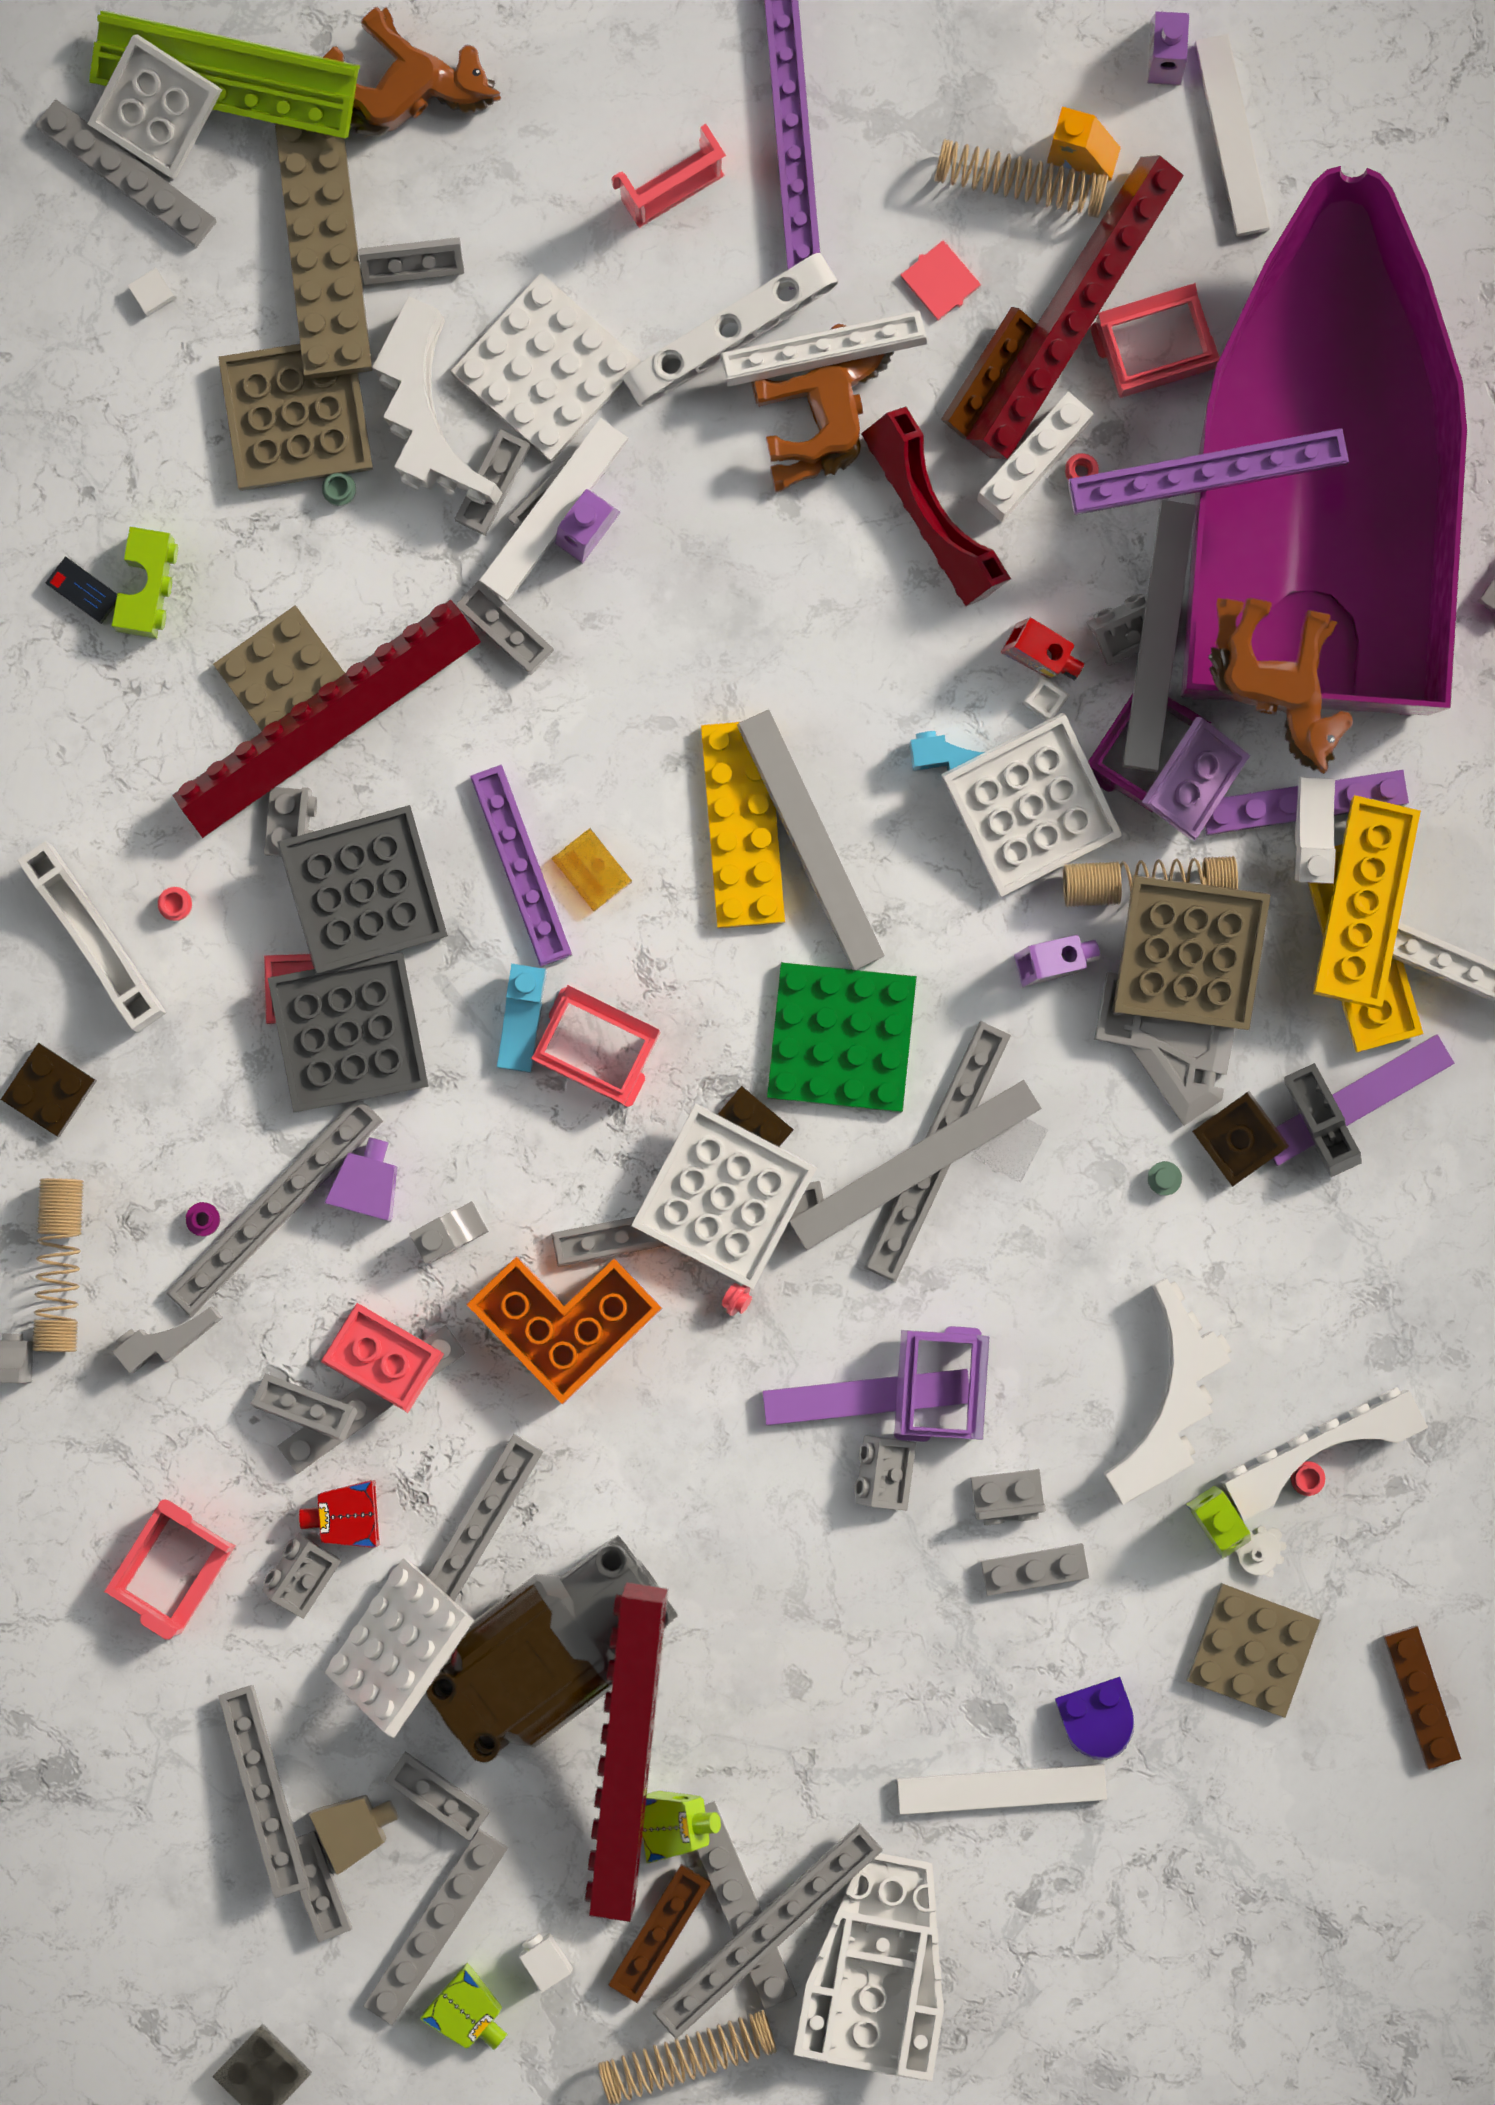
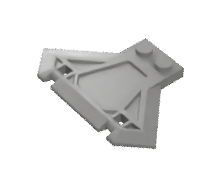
[1094,972,1235,1126]

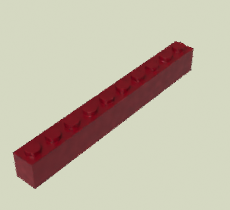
[966,155,1184,459]
[172,599,481,838]
[585,1583,668,1922]

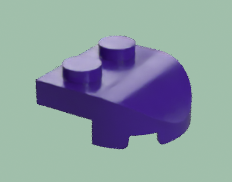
[1055,1677,1134,1760]

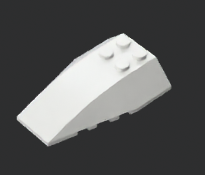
[794,1853,944,2081]

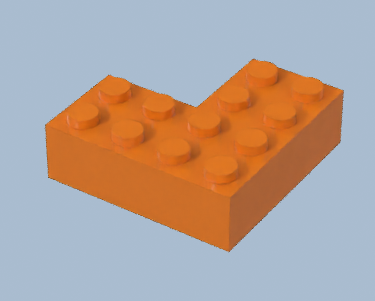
[466,1257,663,1404]

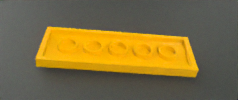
[701,722,785,929]
[1313,795,1421,1009]
[1307,844,1424,1053]

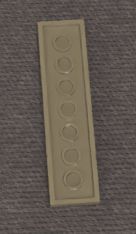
[275,123,373,380]

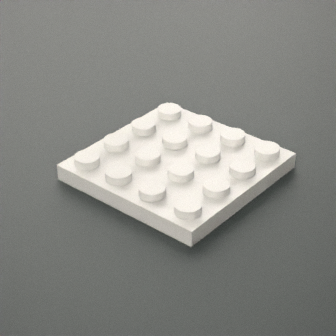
[451,273,641,463]
[941,713,1122,897]
[631,1103,817,1289]
[324,1558,474,1738]

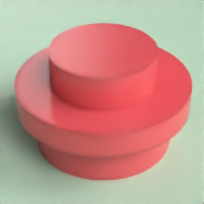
[158,887,192,921]
[721,1283,752,1316]
[1290,1461,1325,1496]

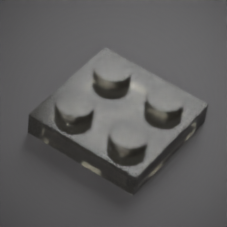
[212,2023,312,2105]

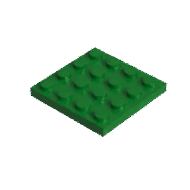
[767,962,917,1112]

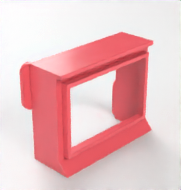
[611,124,726,228]
[1090,283,1220,398]
[531,985,661,1107]
[104,1499,236,1639]

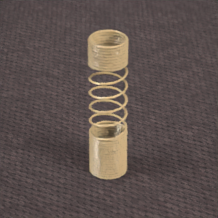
[1063,856,1238,908]
[32,1178,84,1352]

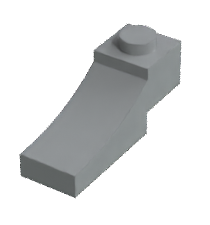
[112,1307,223,1373]

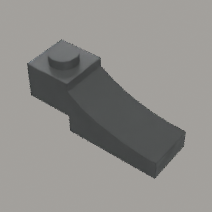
[1284,1063,1362,1177]

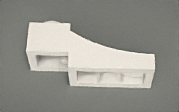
[1295,777,1336,883]

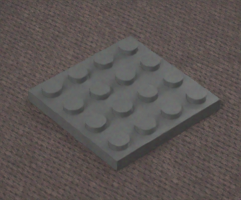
[277,805,448,974]
[268,952,429,1113]

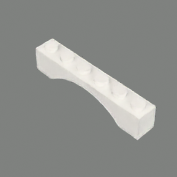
[17,841,166,1032]
[1221,1387,1428,1521]

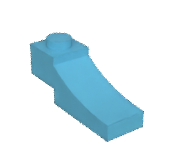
[909,731,985,771]
[497,964,547,1073]

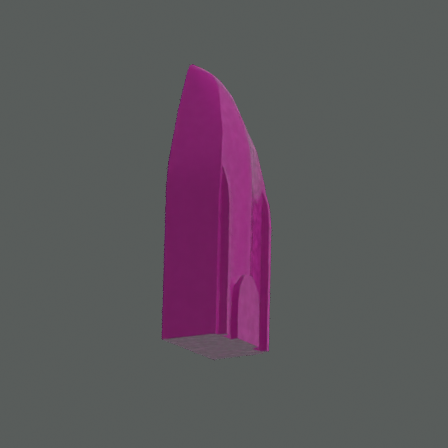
[1181,166,1467,716]

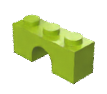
[112,526,178,639]

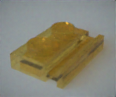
[551,828,632,912]

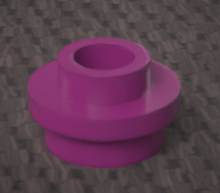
[186,1202,220,1236]

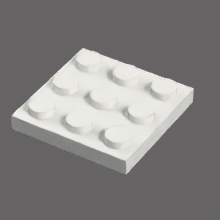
[87,35,223,178]

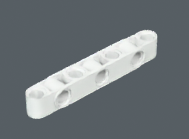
[622,253,838,407]

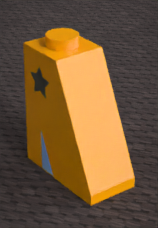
[1047,106,1121,181]

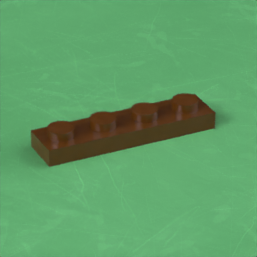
[941,307,1037,439]
[1383,1625,1461,1770]
[608,1864,710,2004]

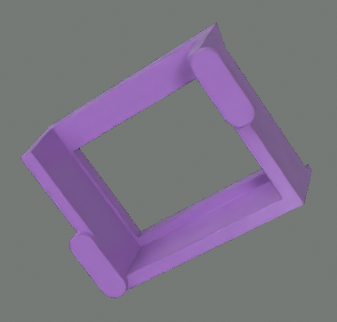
[894,1326,990,1442]

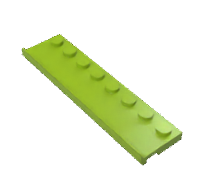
[89,10,360,138]

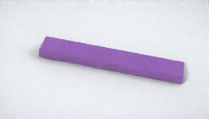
[470,764,572,967]
[1273,1034,1455,1166]
[763,1369,969,1425]

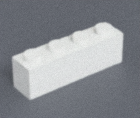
[977,391,1094,522]

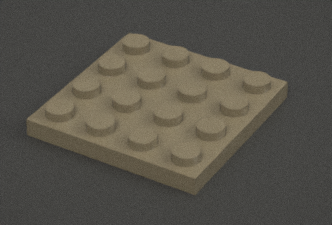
[218,344,373,491]
[1113,875,1271,1030]

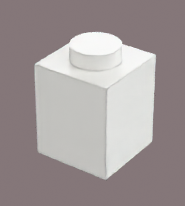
[519,1933,573,1993]

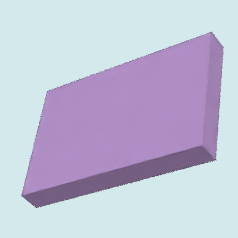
[1142,717,1250,841]

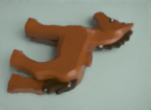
[324,7,501,136]
[751,324,894,493]
[1208,598,1353,774]

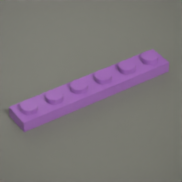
[1205,770,1409,836]

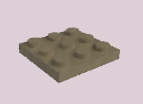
[213,605,345,731]
[1187,1583,1320,1718]

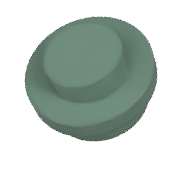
[322,473,356,506]
[1148,1161,1182,1196]

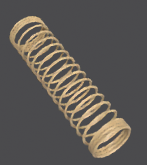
[934,138,1108,218]
[598,2010,777,2105]

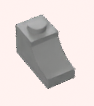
[409,1201,489,1264]
[0,1334,33,1383]

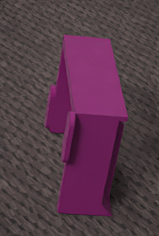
[1088,693,1212,812]

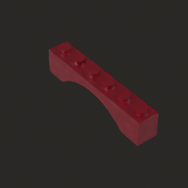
[861,406,1011,606]

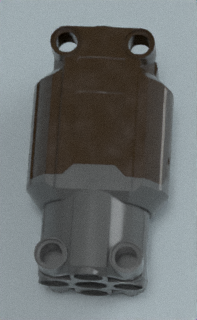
[426,1535,678,1763]

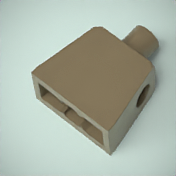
[309,1795,398,1875]

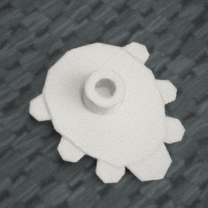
[1235,1526,1287,1578]

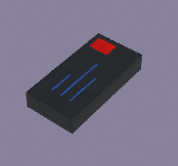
[45,556,117,624]

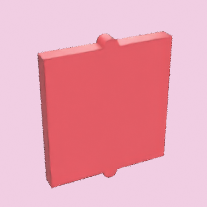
[900,240,981,321]

